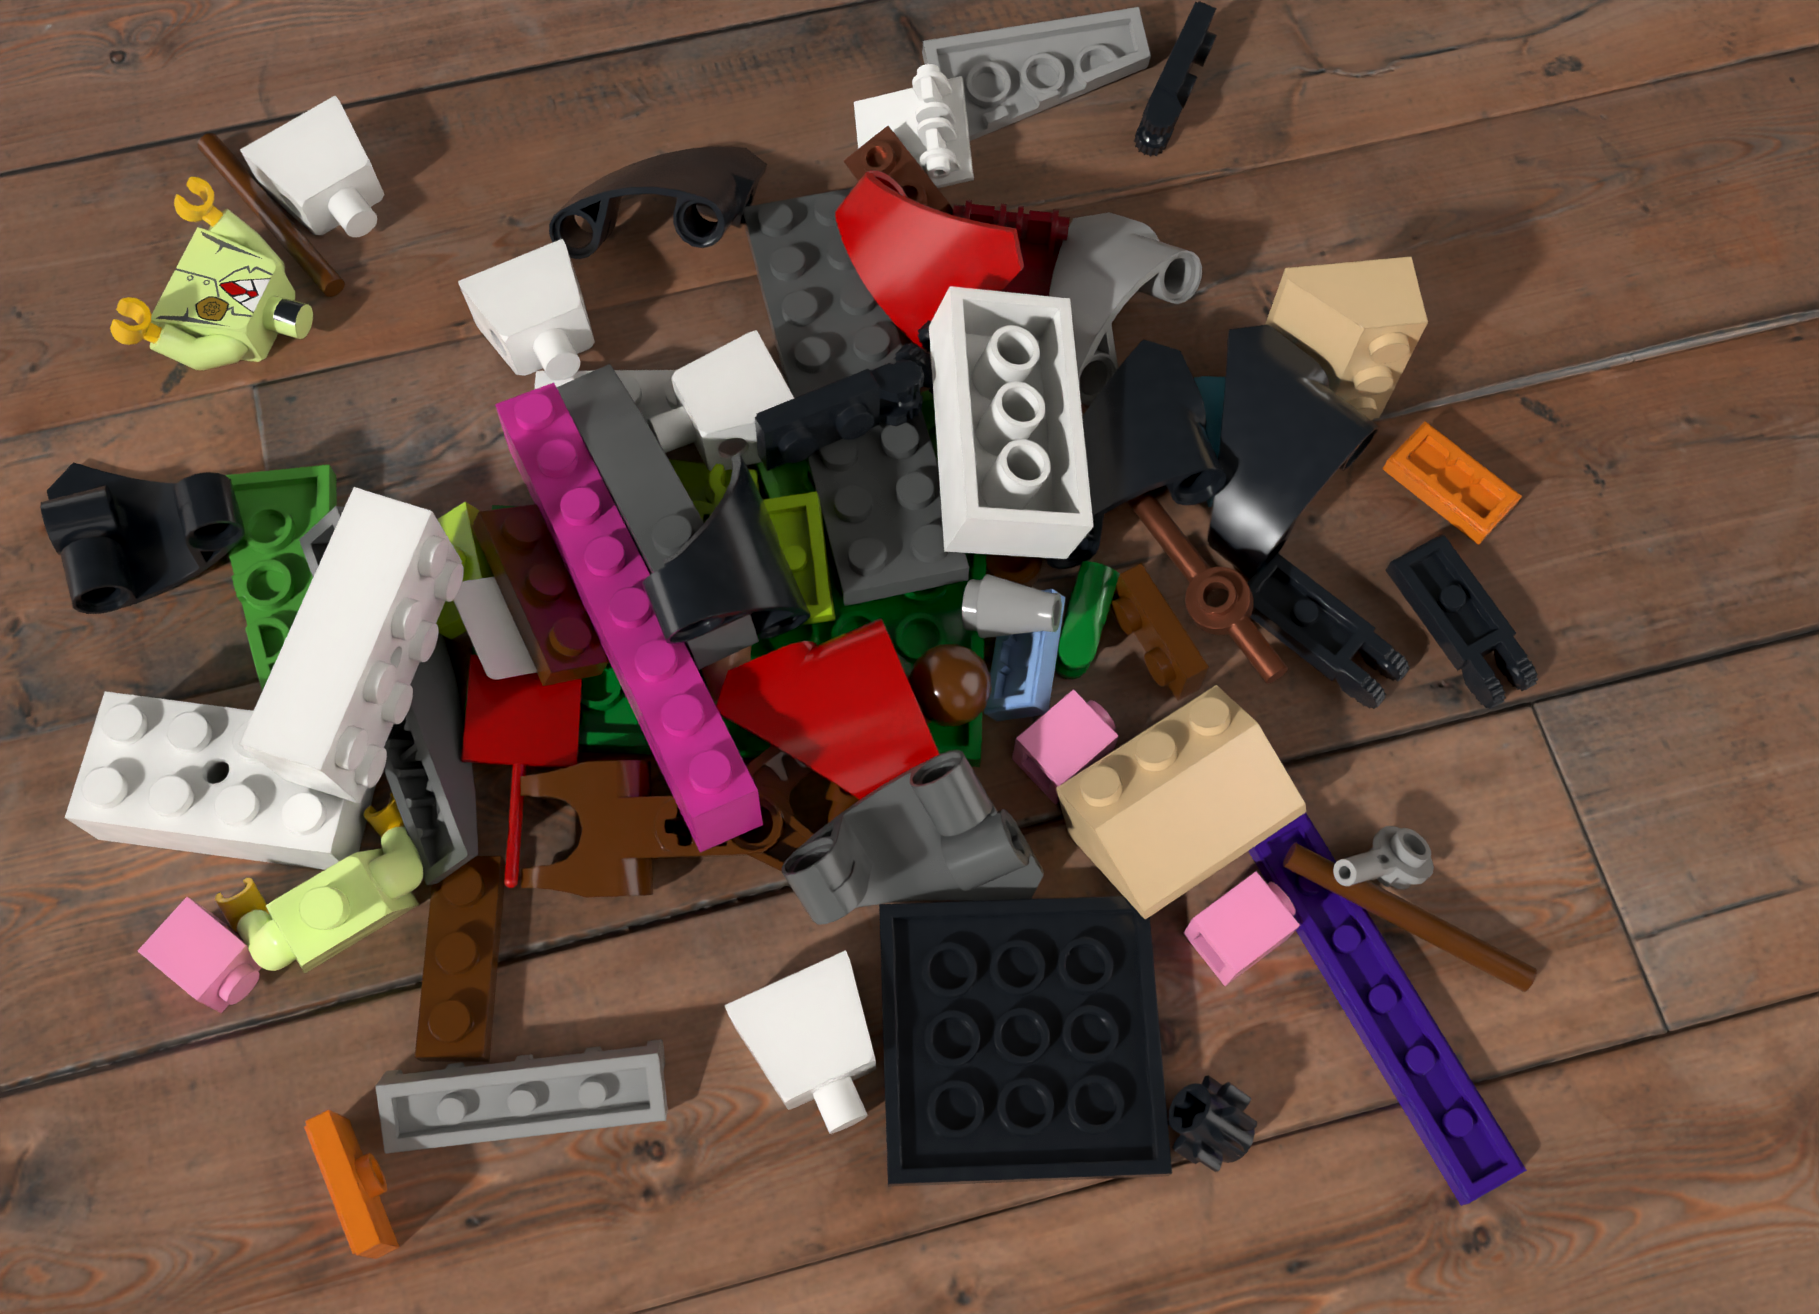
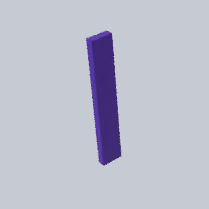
[1248,812,1527,1206]

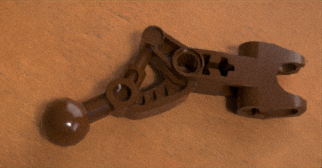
[520,644,991,898]

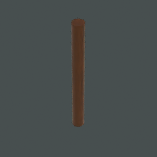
[197,133,345,297]
[1283,843,1537,992]

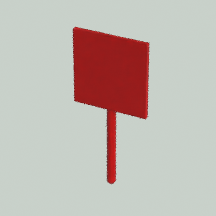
[462,655,582,888]

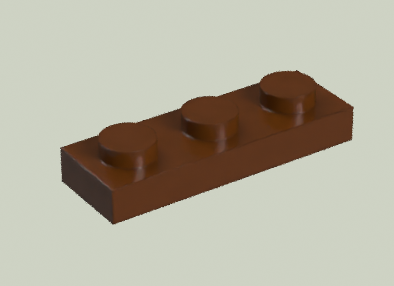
[472,504,609,686]
[415,856,506,1062]

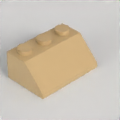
[1265,257,1428,420]
[1056,685,1307,920]

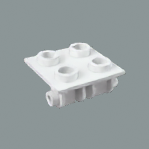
[854,64,974,188]

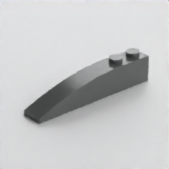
[557,364,759,670]
[299,506,478,885]

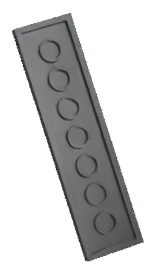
[744,187,969,606]

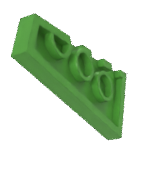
[226,465,337,691]

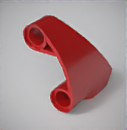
[835,170,1024,350]
[716,618,940,800]

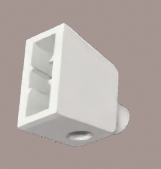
[240,96,384,237]
[458,239,595,380]
[648,330,794,471]
[724,950,876,1134]

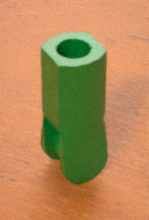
[1055,561,1120,680]

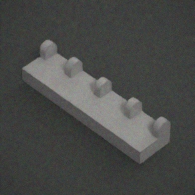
[375,1039,668,1154]

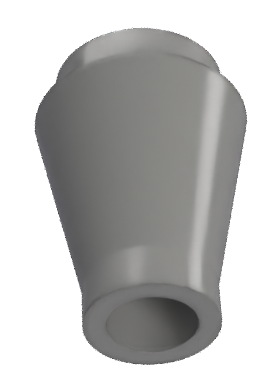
[962,574,1062,638]

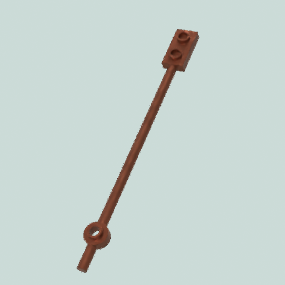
[843,126,1288,684]

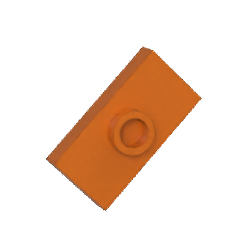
[1383,421,1522,545]
[304,1110,399,1259]

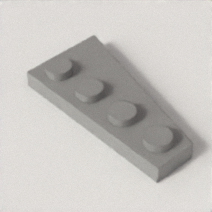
[922,7,1151,141]

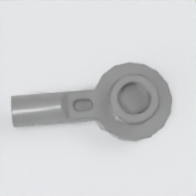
[1333,826,1434,889]

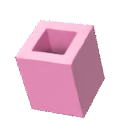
[1012,689,1119,805]
[1183,871,1300,986]
[138,897,262,1013]

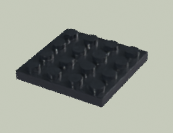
[879,896,1172,1187]

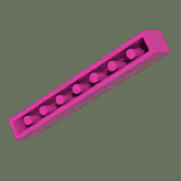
[495,383,763,852]

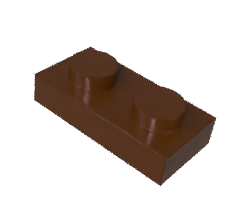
[1112,563,1209,701]

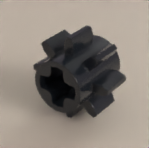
[1168,1075,1257,1172]

